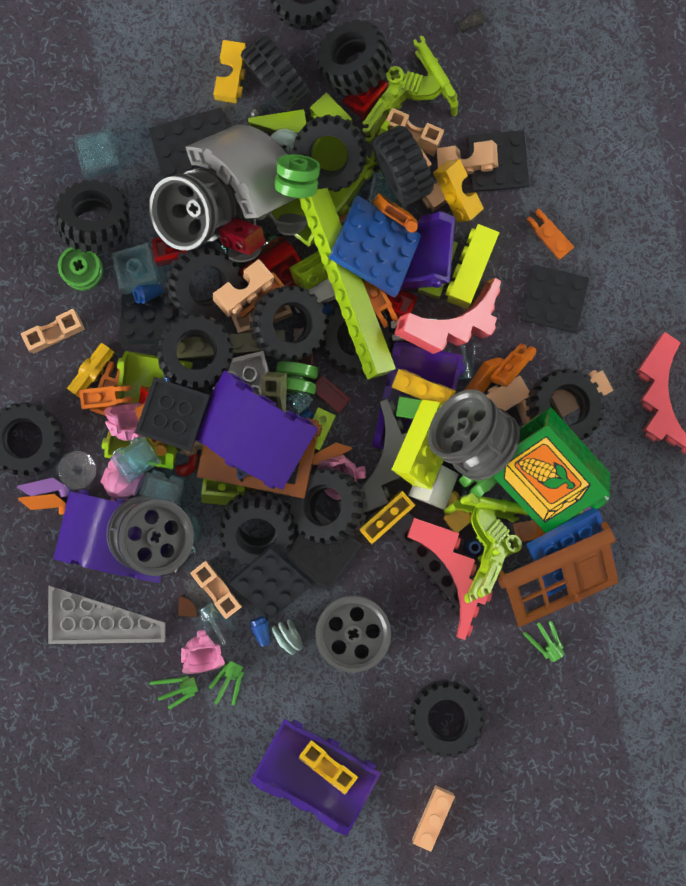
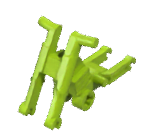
[363,36,458,144]
[444,493,528,603]

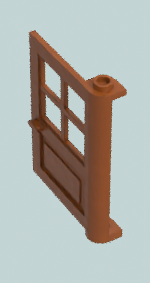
[197,418,322,499]
[497,521,619,627]

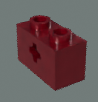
[218,217,266,255]

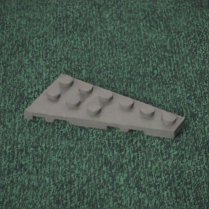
[48,586,166,644]

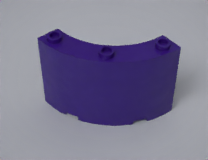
[362,211,455,291]
[372,341,466,449]
[196,370,318,490]
[53,489,172,583]
[250,719,381,836]

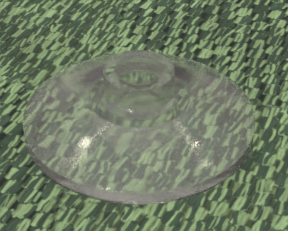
[58,451,97,489]

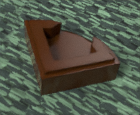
[178,596,198,617]

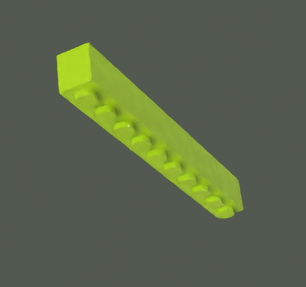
[299,188,396,380]

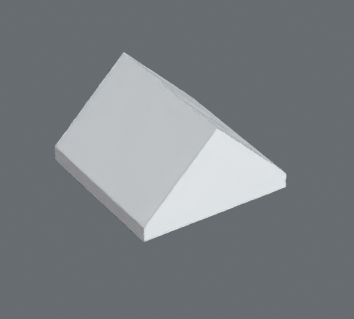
[408,465,458,510]

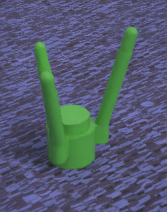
[523,621,565,662]
[209,661,244,706]
[150,675,199,709]

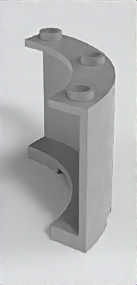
[186,125,297,218]

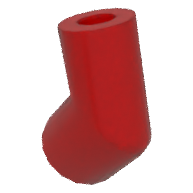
[175,454,200,477]

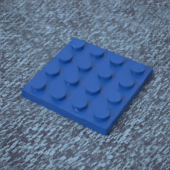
[329,195,421,297]
[526,508,615,597]

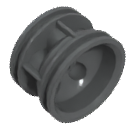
[149,168,238,250]
[428,389,520,481]
[107,496,194,576]
[316,595,391,672]

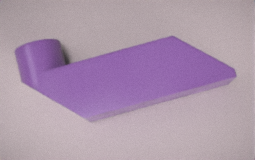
[17,478,70,498]

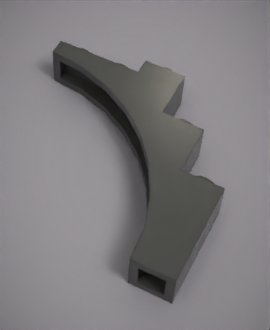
[338,397,409,513]

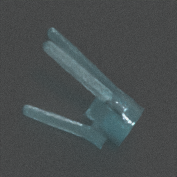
[445,340,476,380]
[286,392,313,415]
[199,603,239,645]

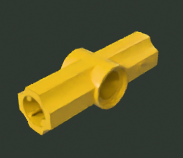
[67,343,115,398]

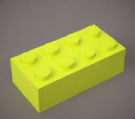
[445,224,499,309]
[391,399,444,490]

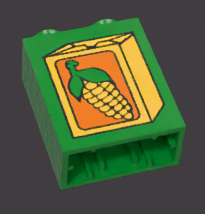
[493,407,611,533]

